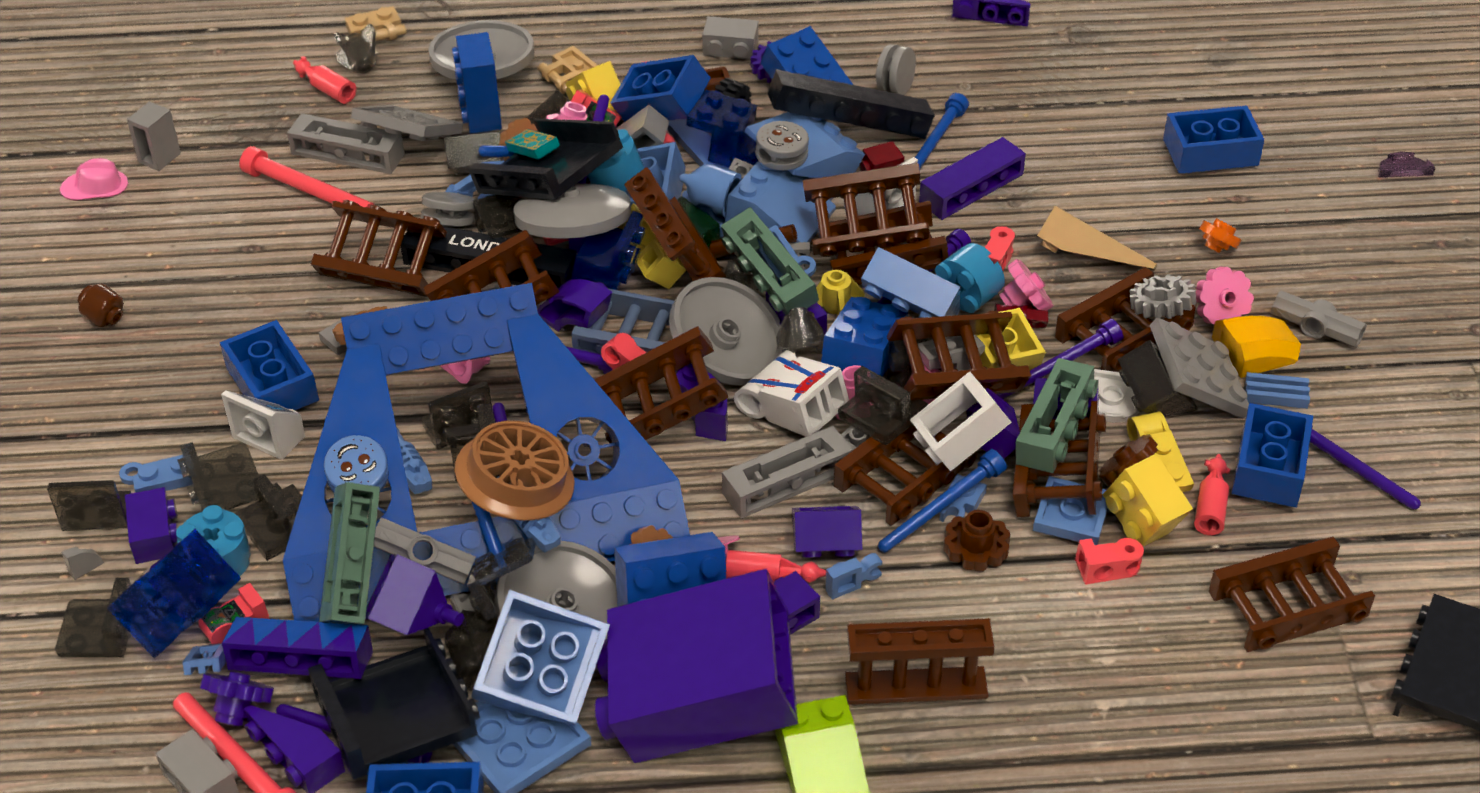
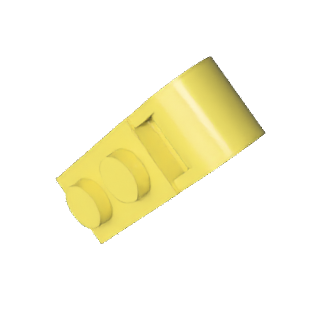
[1127,411,1194,492]

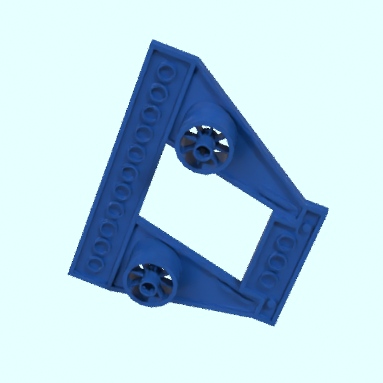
[283,283,690,622]

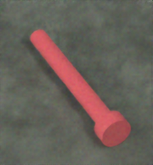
[239,146,374,208]
[173,692,296,793]

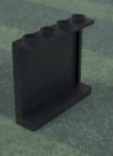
[468,118,623,200]
[1390,594,1480,731]
[308,628,480,780]

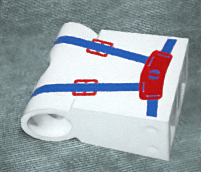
[734,350,850,437]

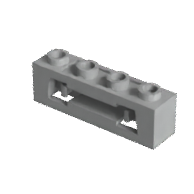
[287,113,405,174]
[722,426,853,519]

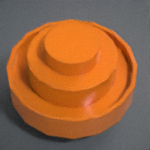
[1199,218,1242,253]

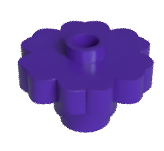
[200,672,274,726]

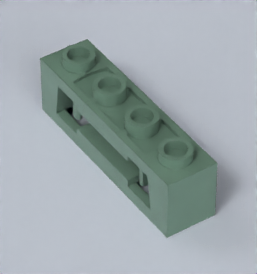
[721,207,819,320]
[1016,358,1098,473]
[319,482,380,625]

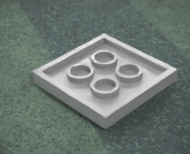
[351,105,463,141]
[1150,317,1249,419]

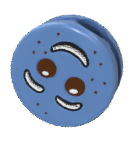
[324,435,389,492]

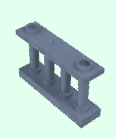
[571,289,678,374]

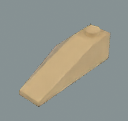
[1037,206,1157,270]

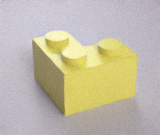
[565,61,621,113]

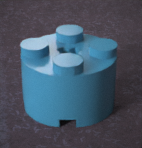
[587,129,644,191]
[935,243,1005,314]
[176,505,251,585]

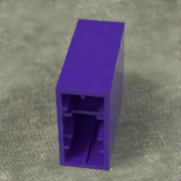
[595,569,798,764]

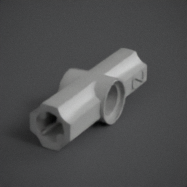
[1271,290,1367,348]
[374,517,476,584]

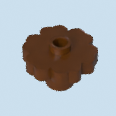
[1099,434,1158,486]
[943,510,1011,572]

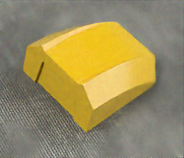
[1212,316,1301,378]

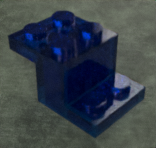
[686,89,758,168]
[571,211,646,290]
[107,529,241,658]

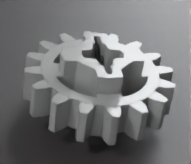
[1130,274,1196,319]

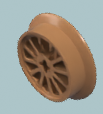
[455,421,575,521]

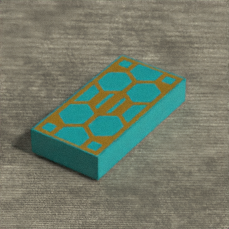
[505,129,560,159]

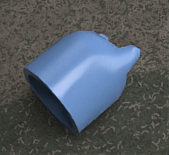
[679,164,742,217]

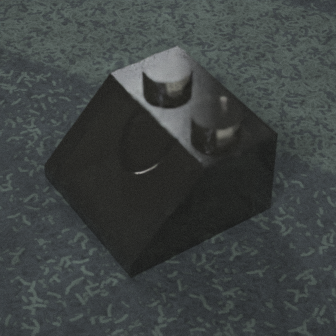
[1118,340,1198,417]

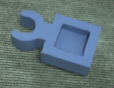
[939,474,987,522]
[825,553,883,600]

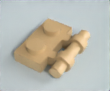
[345,6,406,46]
[538,46,598,94]

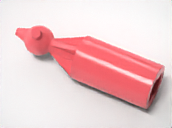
[293,56,356,104]
[1194,454,1231,535]
[726,550,826,583]

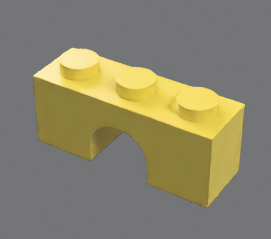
[617,203,686,289]

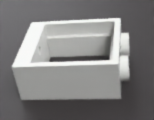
[910,372,1012,471]

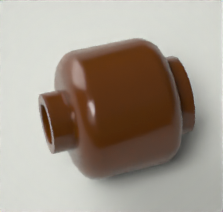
[78,283,124,327]

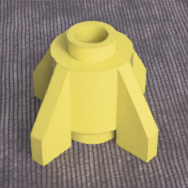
[816,270,865,316]

